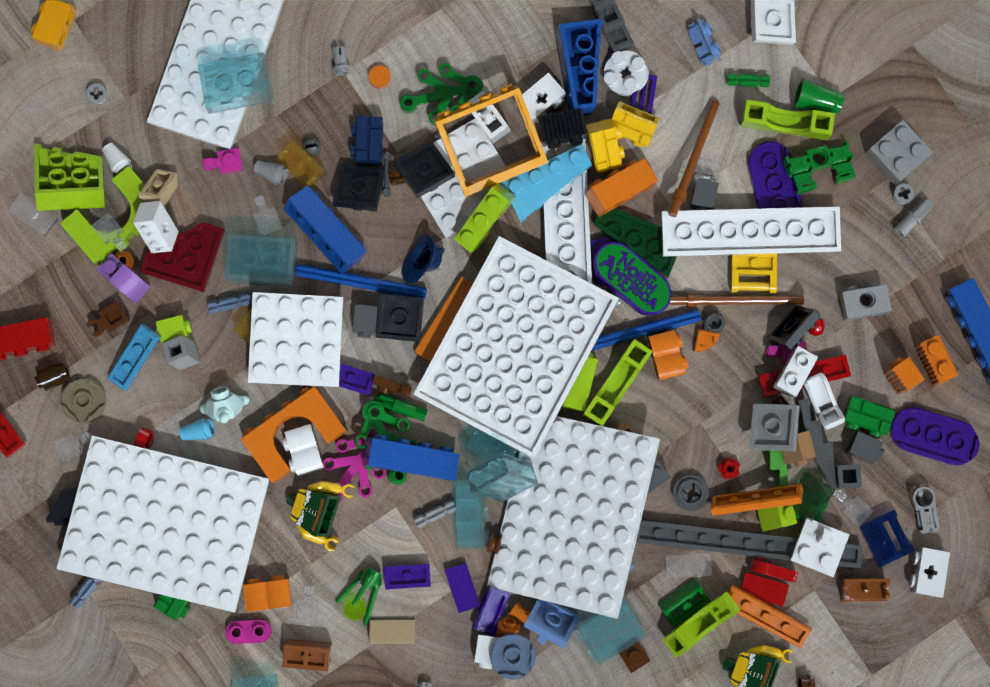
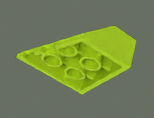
[34,143,105,211]

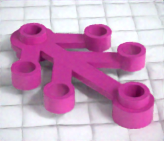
[323,430,386,503]

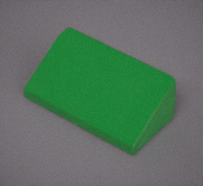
[658,579,710,627]

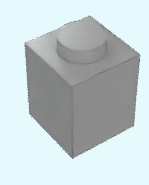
[163,335,200,371]

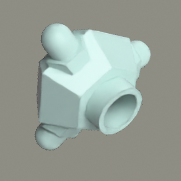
[200,387,250,423]

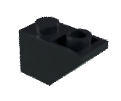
[46,487,78,526]

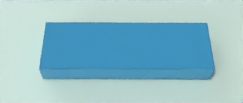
[107,323,162,391]

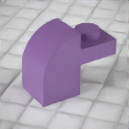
[96,253,151,304]

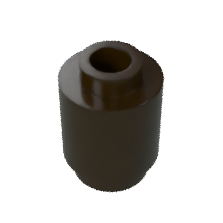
[34,362,70,391]

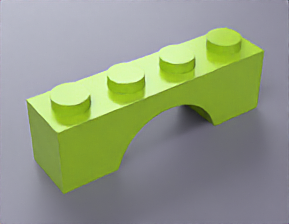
[740,100,835,141]
[583,339,653,426]

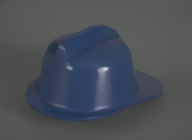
[402,234,445,284]

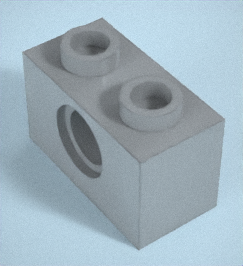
[839,282,892,321]

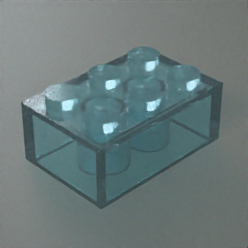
[198,52,274,114]
[224,234,298,287]

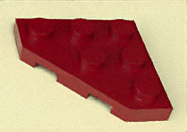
[140,222,225,293]

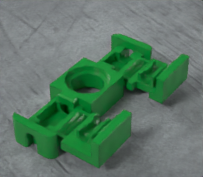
[783,141,856,195]

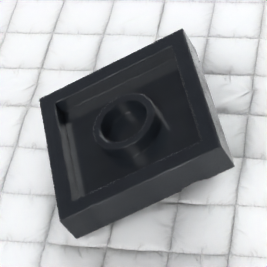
[393,140,455,199]
[333,163,385,212]
[375,292,425,342]
[767,305,820,350]

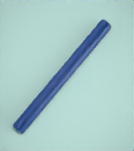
[296,264,427,300]
[592,309,701,351]

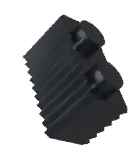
[538,108,587,149]

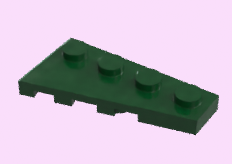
[593,209,677,278]

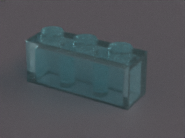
[455,480,489,549]

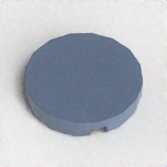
[490,633,536,680]

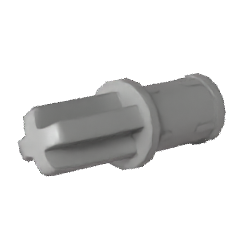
[894,198,933,238]

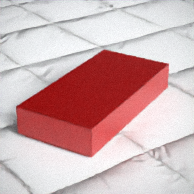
[740,572,789,607]

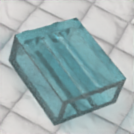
[466,453,538,502]
[574,597,647,665]

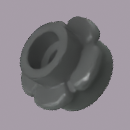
[703,312,725,333]

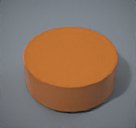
[368,65,391,89]

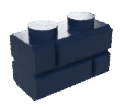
[350,116,384,165]

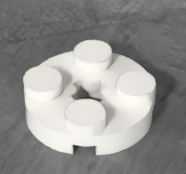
[604,51,649,96]

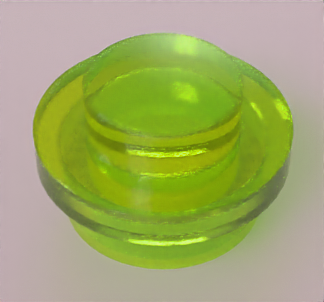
[344,598,367,621]

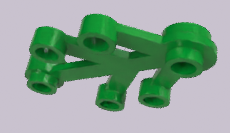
[400,63,483,125]
[354,401,418,485]

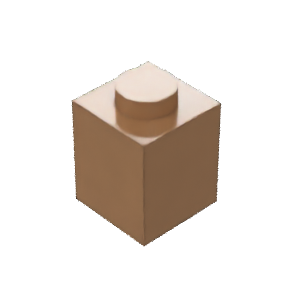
[782,431,816,467]

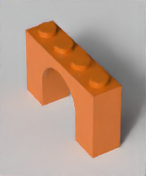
[241,386,348,484]

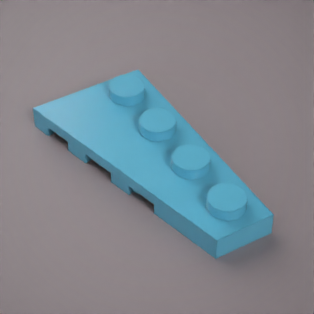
[501,144,592,223]

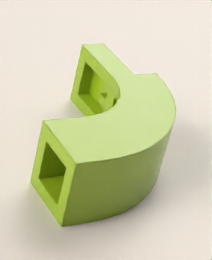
[662,591,741,658]

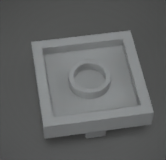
[749,404,799,452]

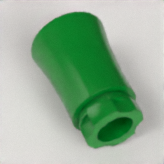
[794,78,844,114]

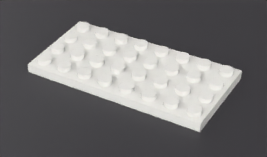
[147,0,285,150]

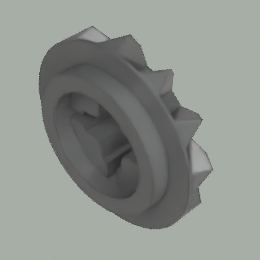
[673,475,709,511]

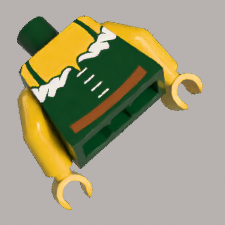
[286,481,355,551]
[722,645,793,687]

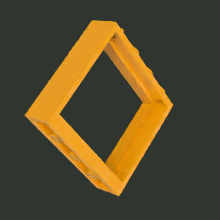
[433,84,548,197]

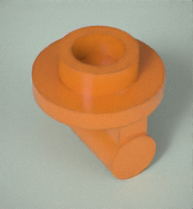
[496,617,520,637]

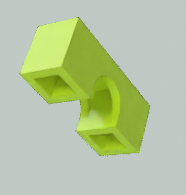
[454,183,516,253]

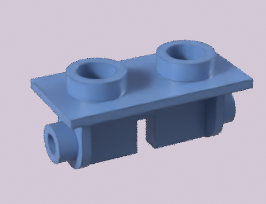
[688,18,721,66]

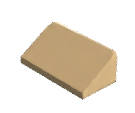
[139,169,178,206]
[369,620,415,644]

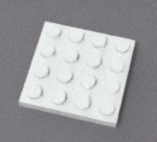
[421,119,505,239]
[248,292,343,387]

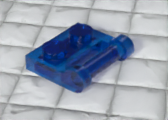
[858,509,915,568]

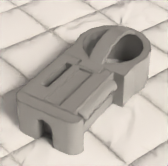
[911,486,940,534]

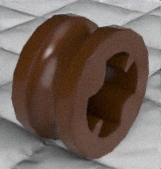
[388,170,406,186]
[487,532,502,554]

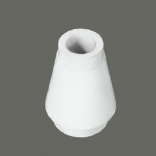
[102,143,132,175]

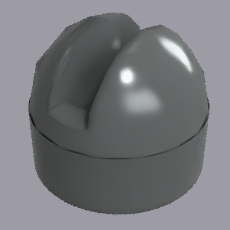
[303,138,321,157]

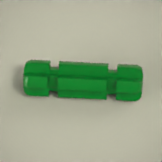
[727,73,770,87]

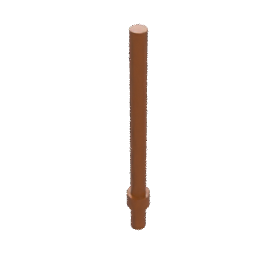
[668,100,720,217]
[669,294,804,307]

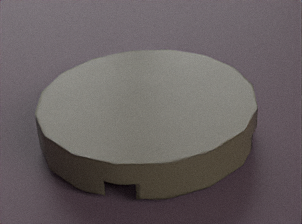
[61,378,107,423]

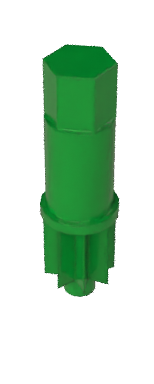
[374,393,428,422]

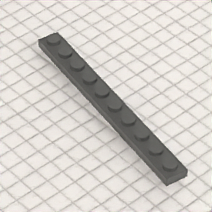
[636,520,863,568]

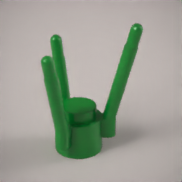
[336,567,382,626]

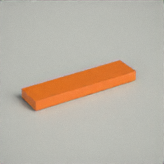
[414,277,473,363]
[710,484,803,516]
[727,584,812,649]

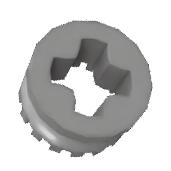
[86,84,107,105]
[892,183,914,205]

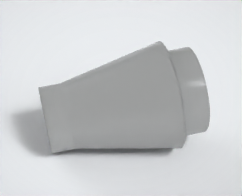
[254,160,289,185]

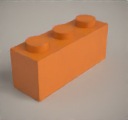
[585,158,659,217]

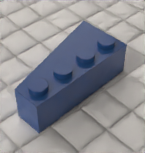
[555,19,602,115]

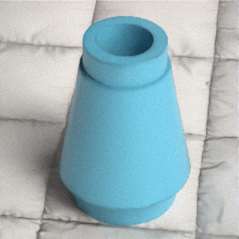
[180,418,215,441]

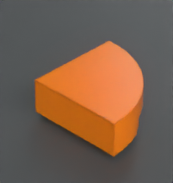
[694,329,720,352]

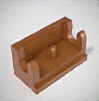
[840,578,890,602]
[282,639,332,671]

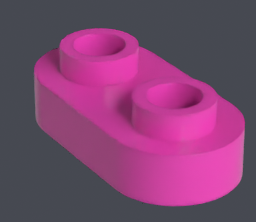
[225,620,272,644]

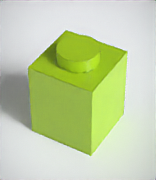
[156,315,192,344]
[757,505,797,532]

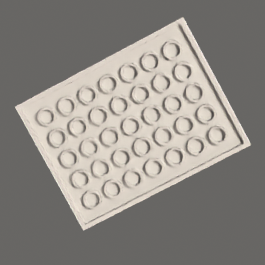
[413,236,619,459]
[487,416,660,619]
[57,436,269,613]

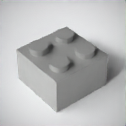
[866,120,933,186]

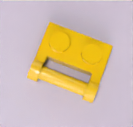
[730,254,777,294]

